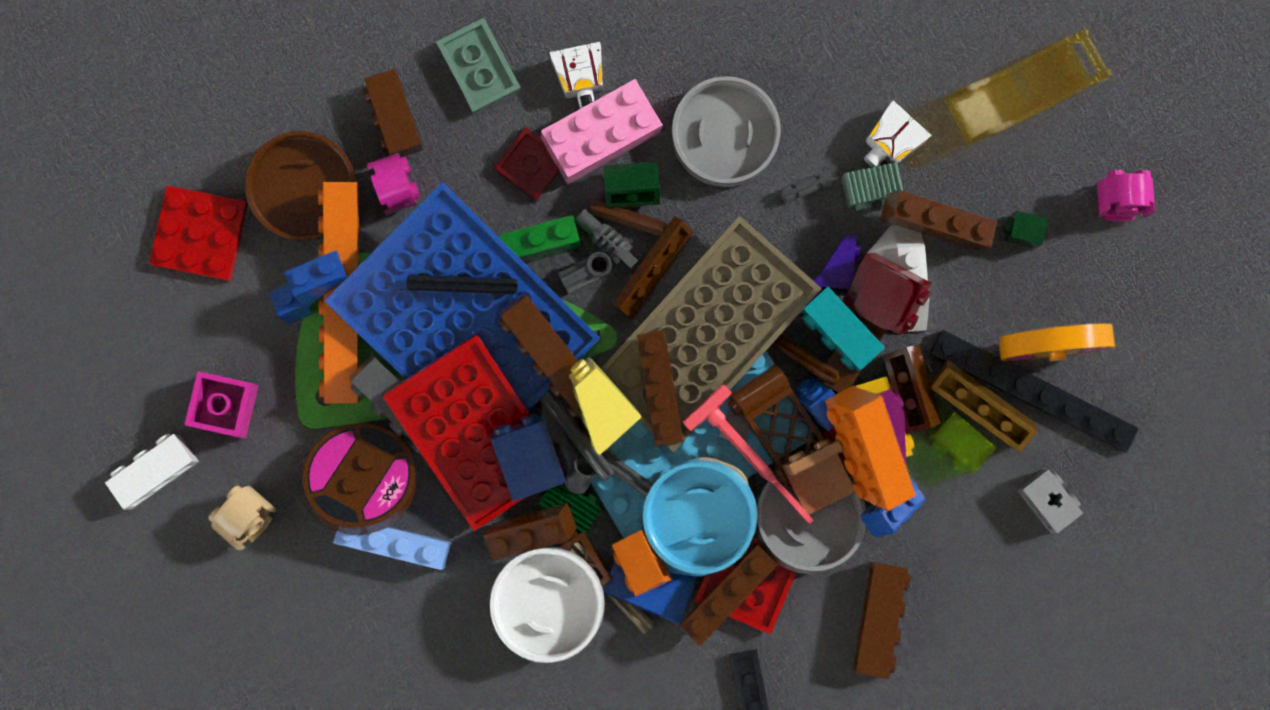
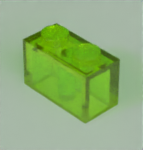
[928,412,996,474]

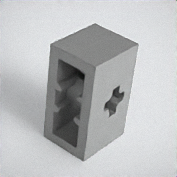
[1017,469,1083,534]

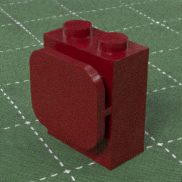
[843,253,931,334]

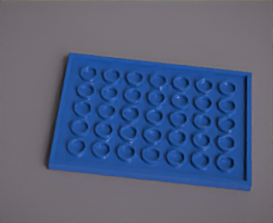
[325,182,600,411]

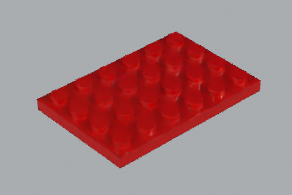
[382,334,565,531]

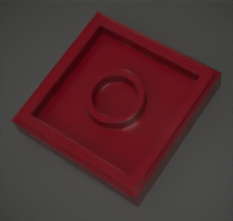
[493,127,559,202]

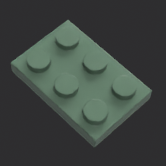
[436,18,521,114]

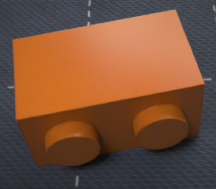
[612,530,672,596]

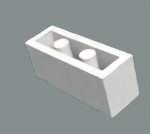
[105,433,199,510]

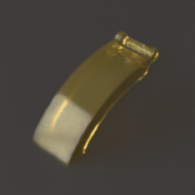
[943,28,1113,146]

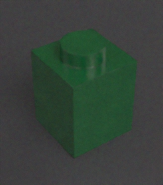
[1003,211,1048,249]

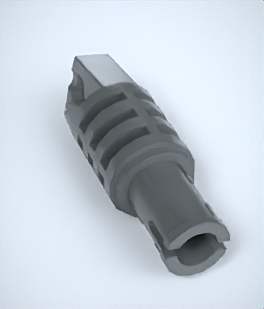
[574,209,639,269]

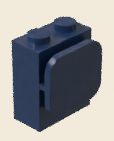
[488,414,566,502]

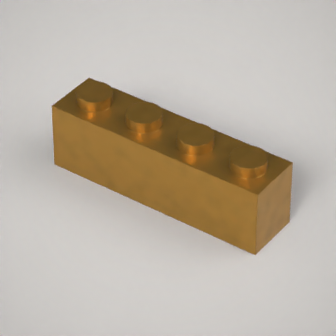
[931,359,1038,453]

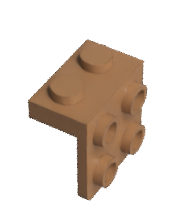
[781,438,854,514]

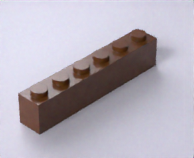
[498,291,589,438]

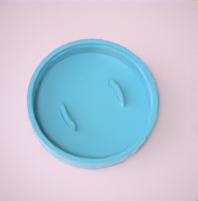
[643,459,757,574]

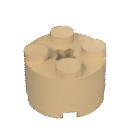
[208,485,276,550]

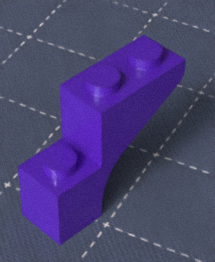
[799,235,860,316]

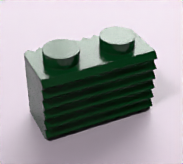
[538,476,603,534]

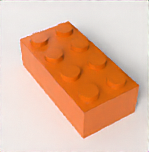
[825,386,916,511]

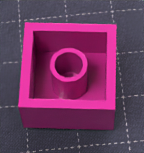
[184,371,259,438]

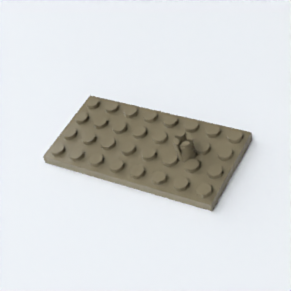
[601,216,822,452]

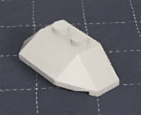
[867,225,929,332]

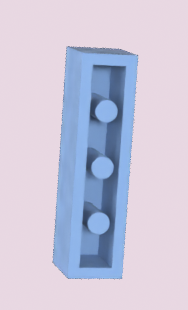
[334,526,452,570]

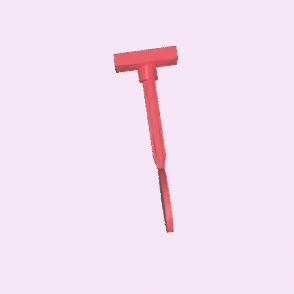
[681,384,814,525]

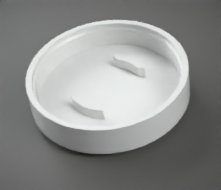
[490,547,604,663]

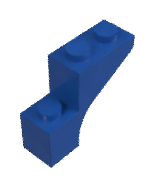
[269,250,347,325]

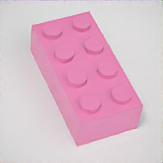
[541,79,662,185]

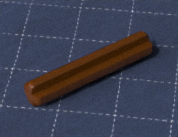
[589,199,667,237]
[773,334,841,385]

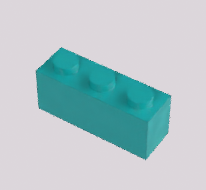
[801,287,885,372]

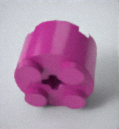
[367,153,421,215]
[1096,170,1155,221]

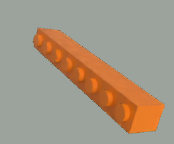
[318,182,360,403]

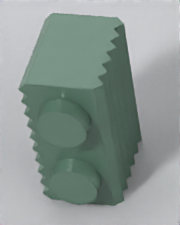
[841,163,903,212]

